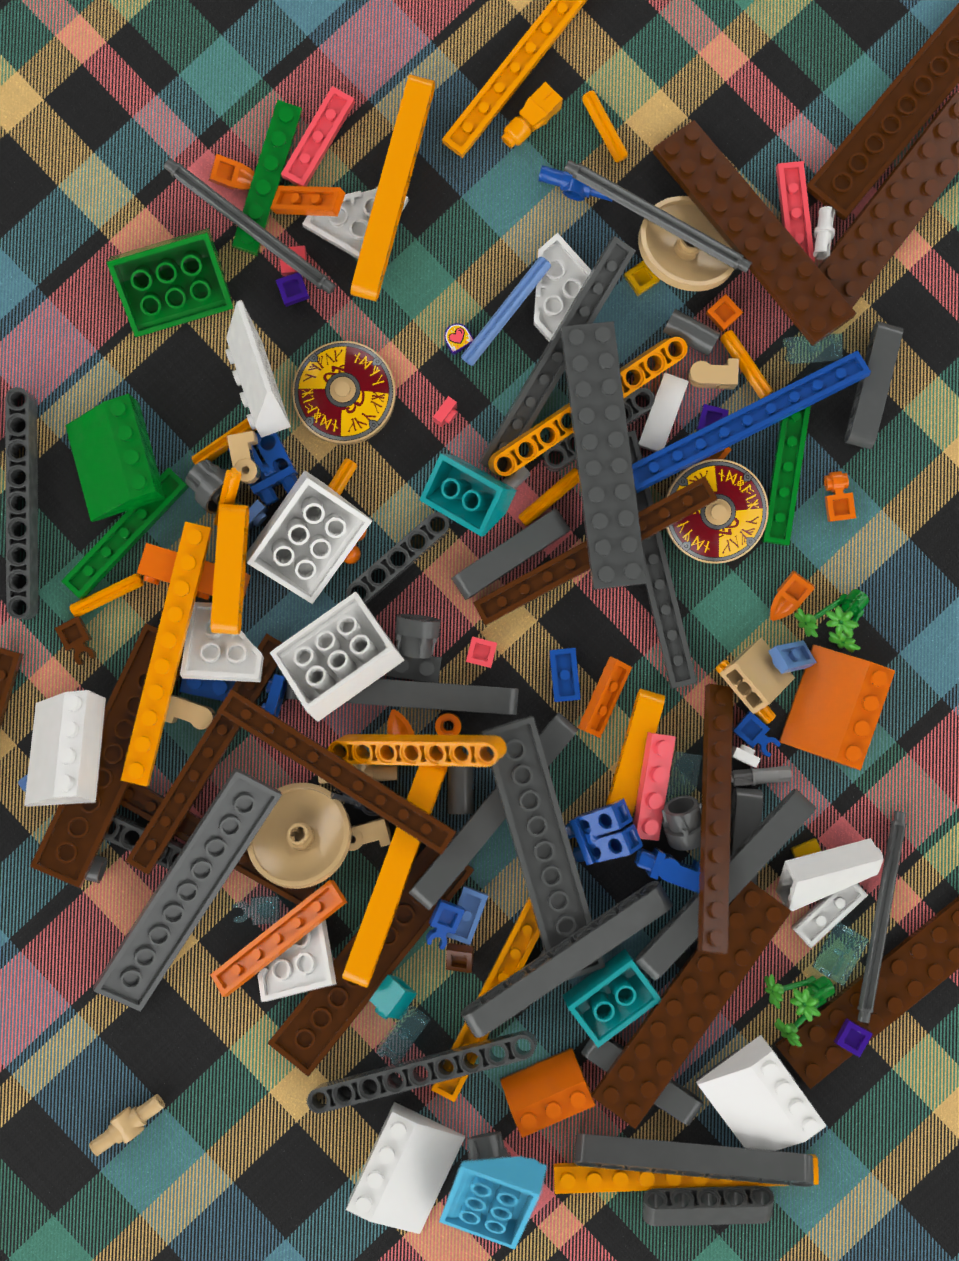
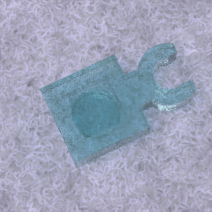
[233,895,280,925]

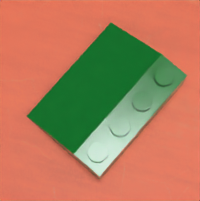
[106,228,234,338]
[65,393,166,522]

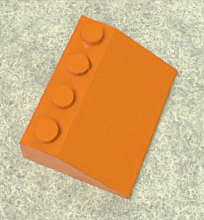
[779,645,895,770]

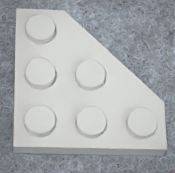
[302,186,409,259]
[534,233,592,342]
[180,602,264,682]
[257,919,336,1002]

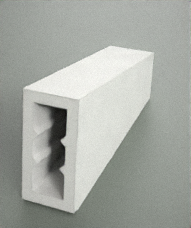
[776,838,884,911]

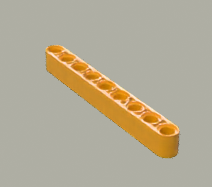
[350,74,435,302]
[488,337,688,476]
[342,765,448,988]

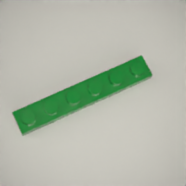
[232,100,302,256]
[762,406,811,546]
[61,467,189,599]

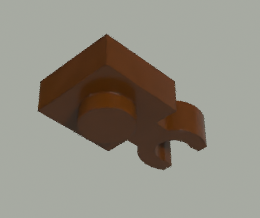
[54,616,97,665]

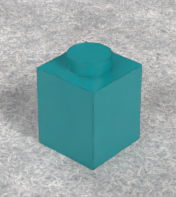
[369,975,417,1019]

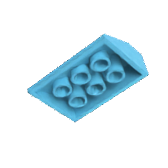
[439,1156,547,1249]

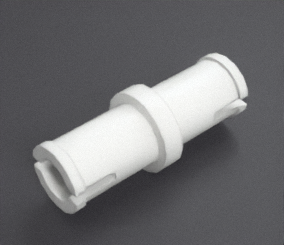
[813,206,836,260]

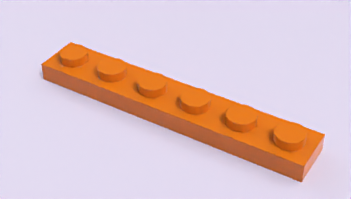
[210,880,347,997]

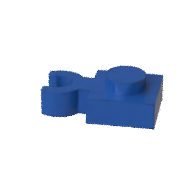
[732,711,781,757]
[426,899,465,950]

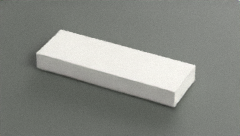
[638,373,689,452]
[791,883,868,948]

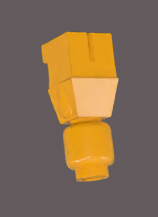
[501,82,563,148]

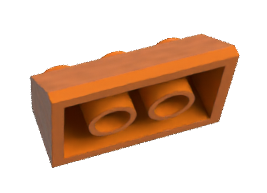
[500,1048,595,1138]

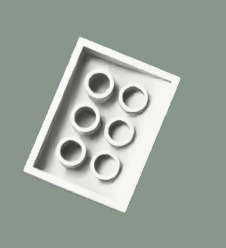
[225,300,291,438]
[246,470,372,604]
[270,592,404,722]
[24,690,106,807]
[696,1035,826,1151]
[346,1102,465,1234]

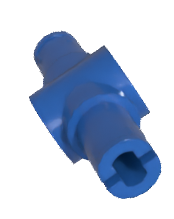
[539,165,613,202]

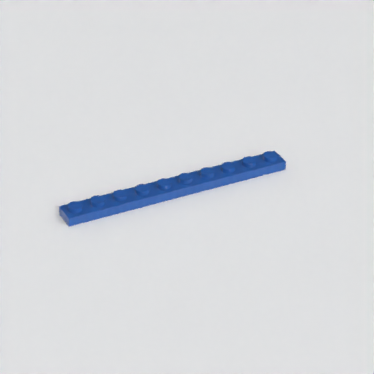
[632,350,871,493]

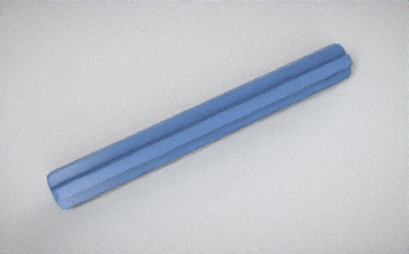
[461,257,551,366]

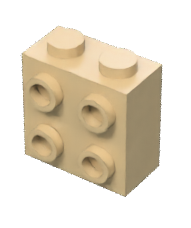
[719,637,795,714]

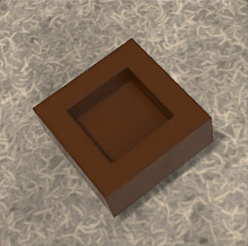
[446,943,474,973]

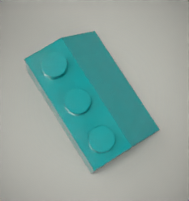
[419,453,517,537]
[562,949,661,1048]

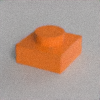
[705,294,743,332]

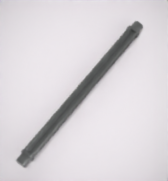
[164,158,336,295]
[564,160,752,273]
[857,811,907,1023]

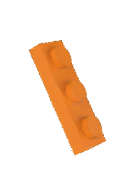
[270,186,346,216]
[578,657,632,738]

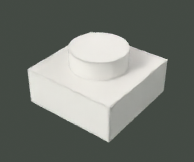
[732,744,761,768]

